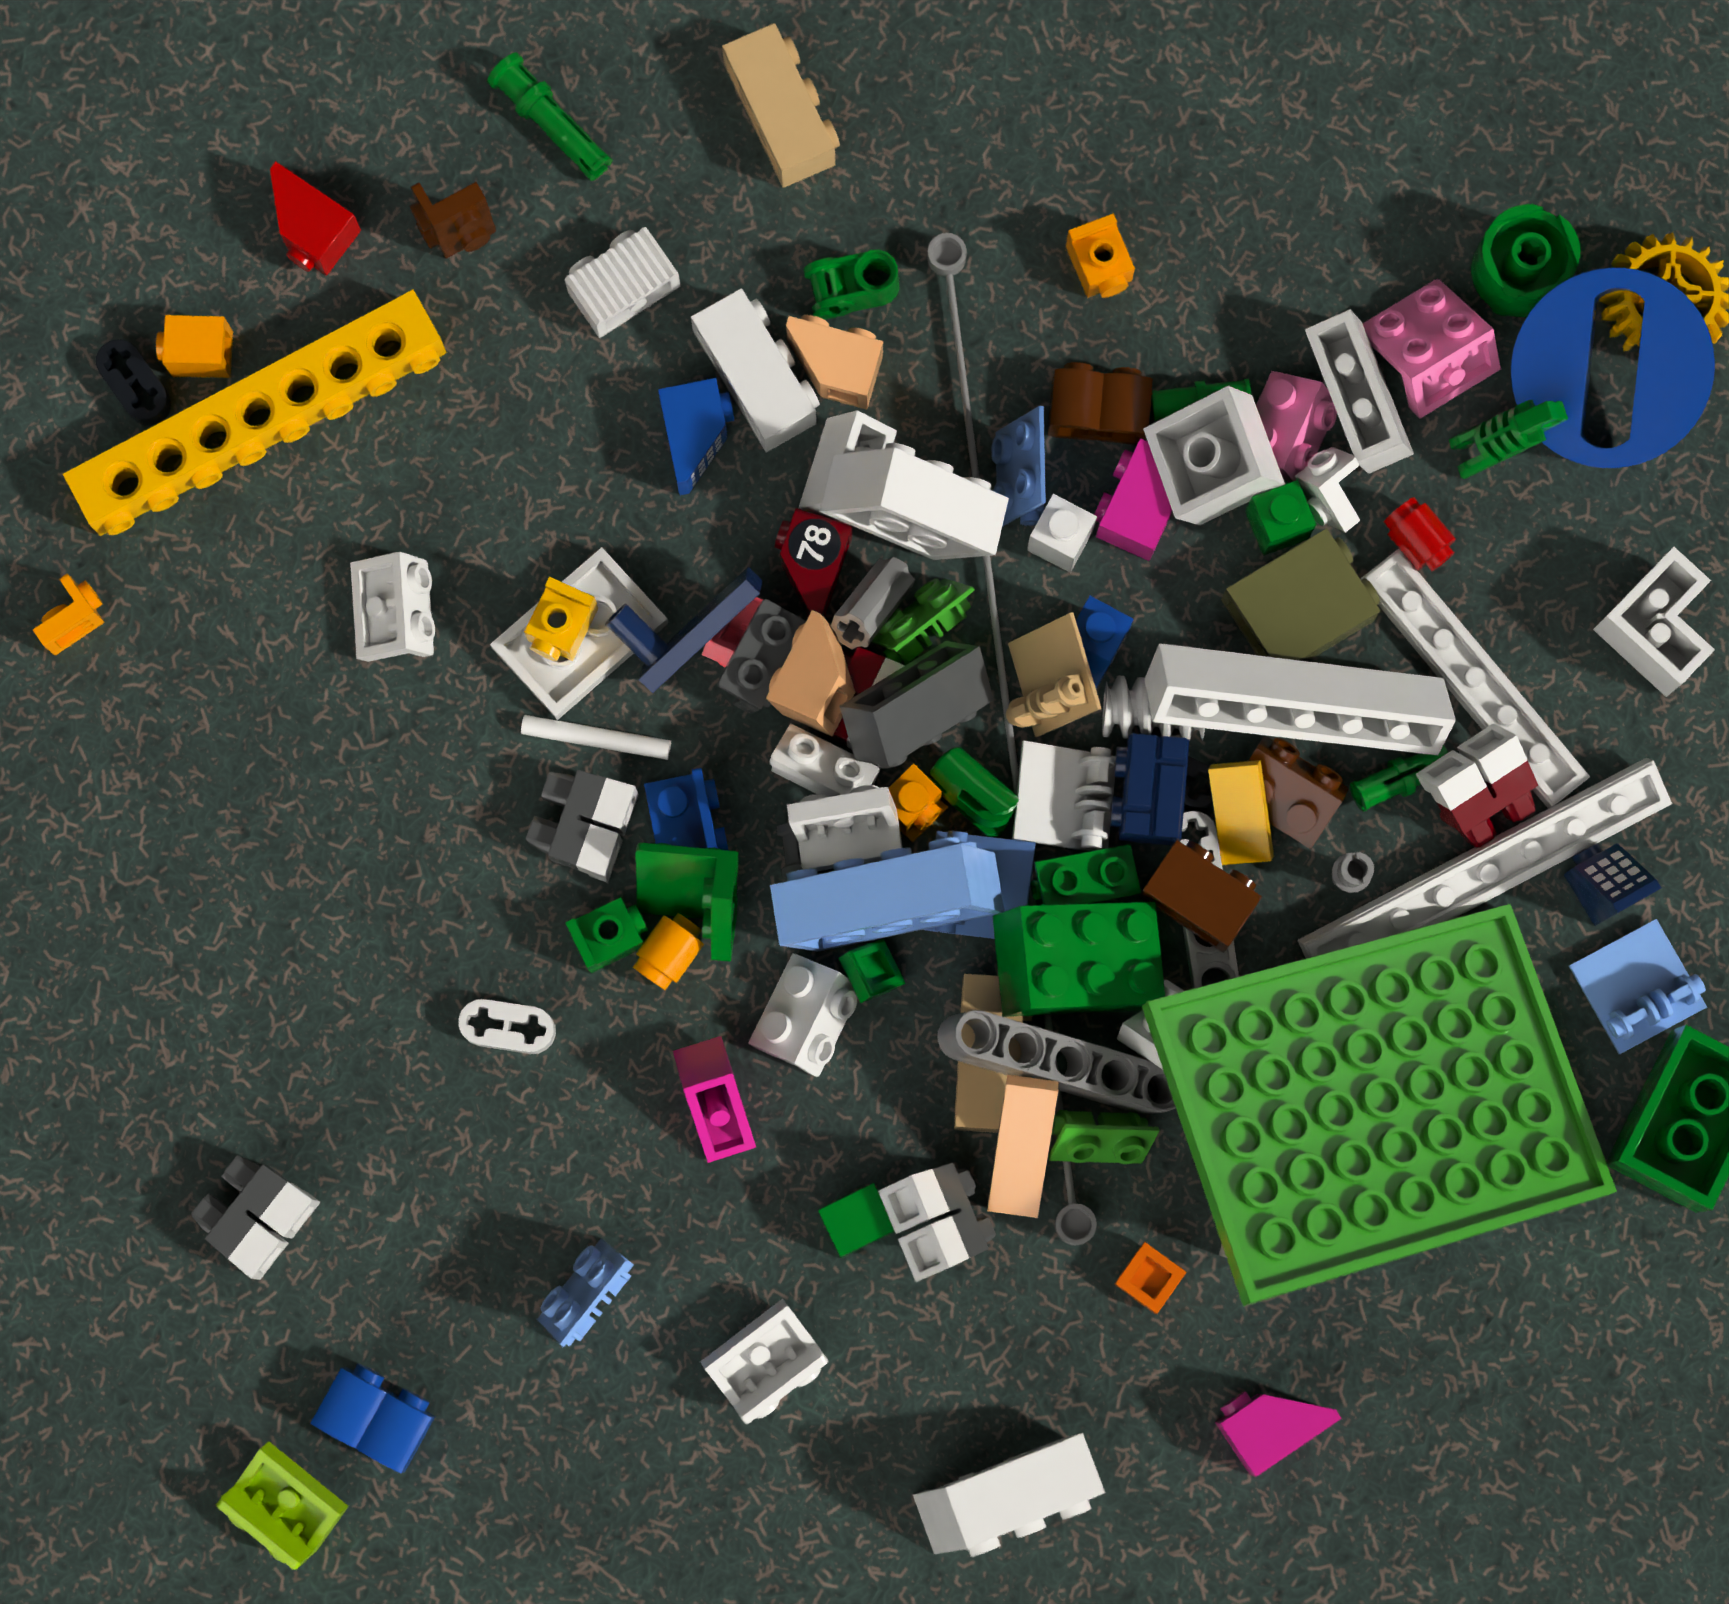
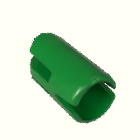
[928,747,1019,838]

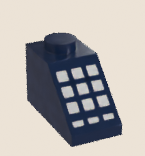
[1564,843,1661,926]

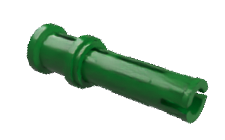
[487,52,613,181]

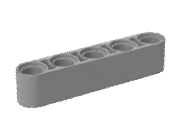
[937,1010,1176,1114]

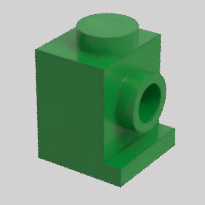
[565,897,648,973]

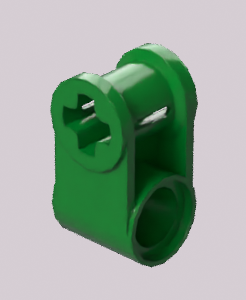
[803,250,899,319]

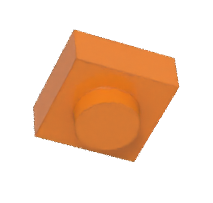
[1114,1242,1187,1314]

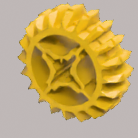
[1599,232,1729,352]

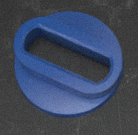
[1511,268,1715,468]

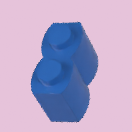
[310,1363,436,1473]

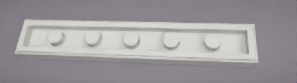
[1360,549,1590,809]

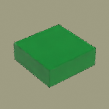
[838,938,905,1003]

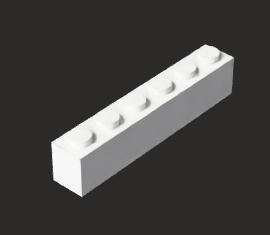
[1144,643,1456,755]

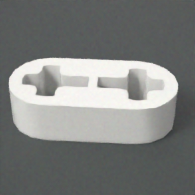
[459,999,556,1054]

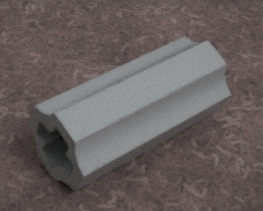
[830,557,915,649]

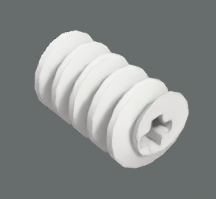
[1102,676,1205,741]

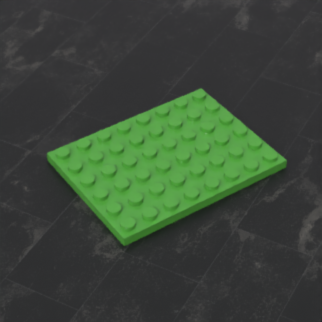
[1142,904,1617,1306]

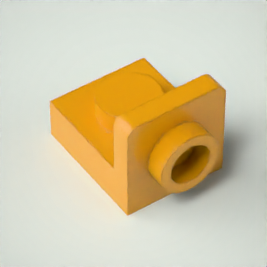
[33,573,105,656]

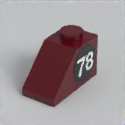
[774,508,852,618]

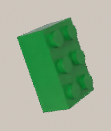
[992,902,1165,1017]
[1606,1025,1729,1213]

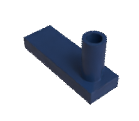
[605,567,762,693]

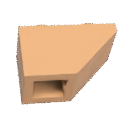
[786,315,883,410]
[766,610,855,736]

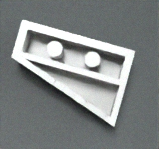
[913,1433,1105,1557]

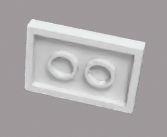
[490,547,668,720]

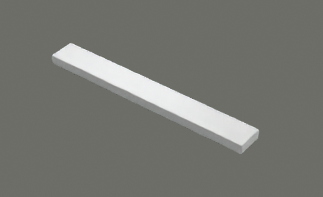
[1298,758,1672,959]

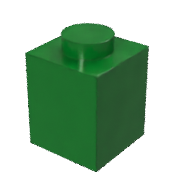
[1245,480,1317,556]
[818,1183,895,1258]

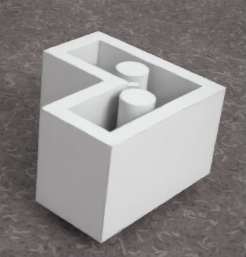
[1593,547,1715,697]

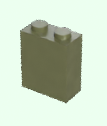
[1221,528,1381,661]

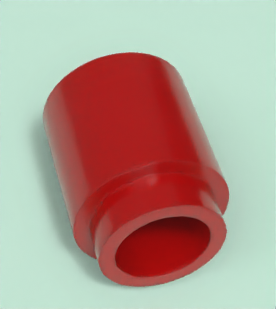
[1383,497,1456,572]

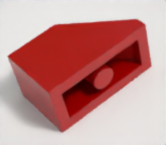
[270,161,361,276]

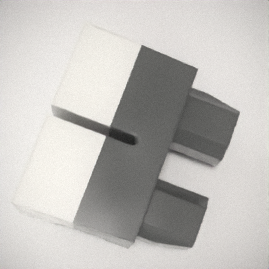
[526,770,639,883]
[191,1155,320,1280]
[878,1163,996,1282]

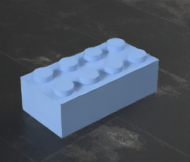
[770,837,1005,951]

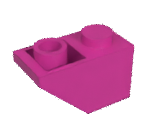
[1094,438,1172,561]

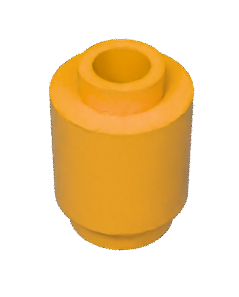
[633,913,705,990]

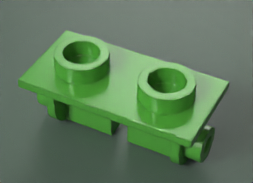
[1048,1110,1159,1164]

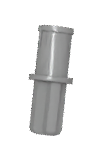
[1331,852,1374,893]

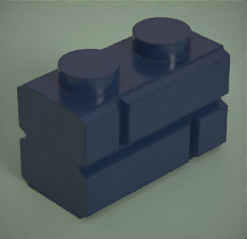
[1110,733,1190,846]

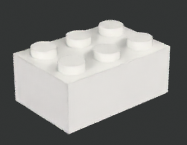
[820,443,1009,560]

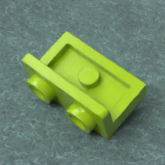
[216,1441,349,1570]

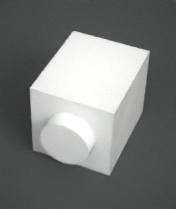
[1027,494,1097,573]

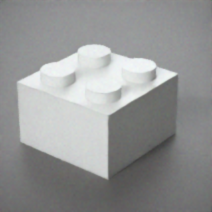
[1143,386,1285,525]

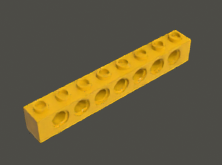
[63,289,447,536]

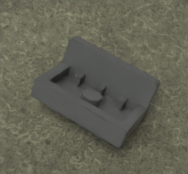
[717,599,806,714]

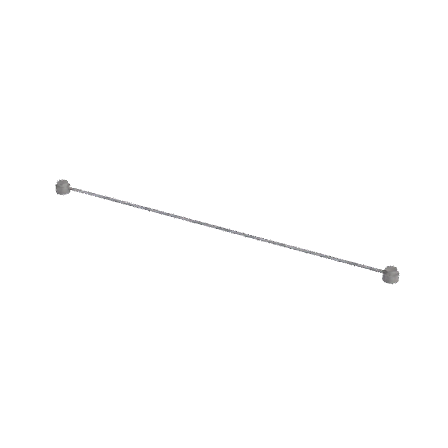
[927,233,1097,1246]

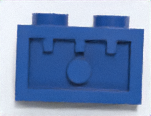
[644,768,729,851]

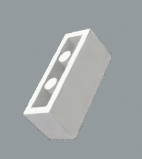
[691,288,820,452]
[1305,309,1414,474]

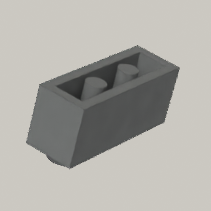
[840,641,994,768]

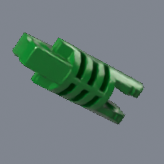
[1448,400,1568,480]

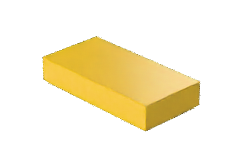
[1208,760,1274,865]

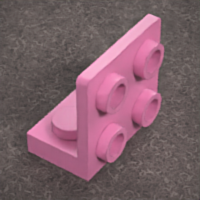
[1363,279,1501,419]

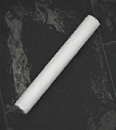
[521,715,671,760]

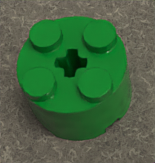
[1471,204,1581,317]

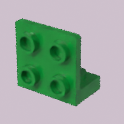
[636,843,738,962]

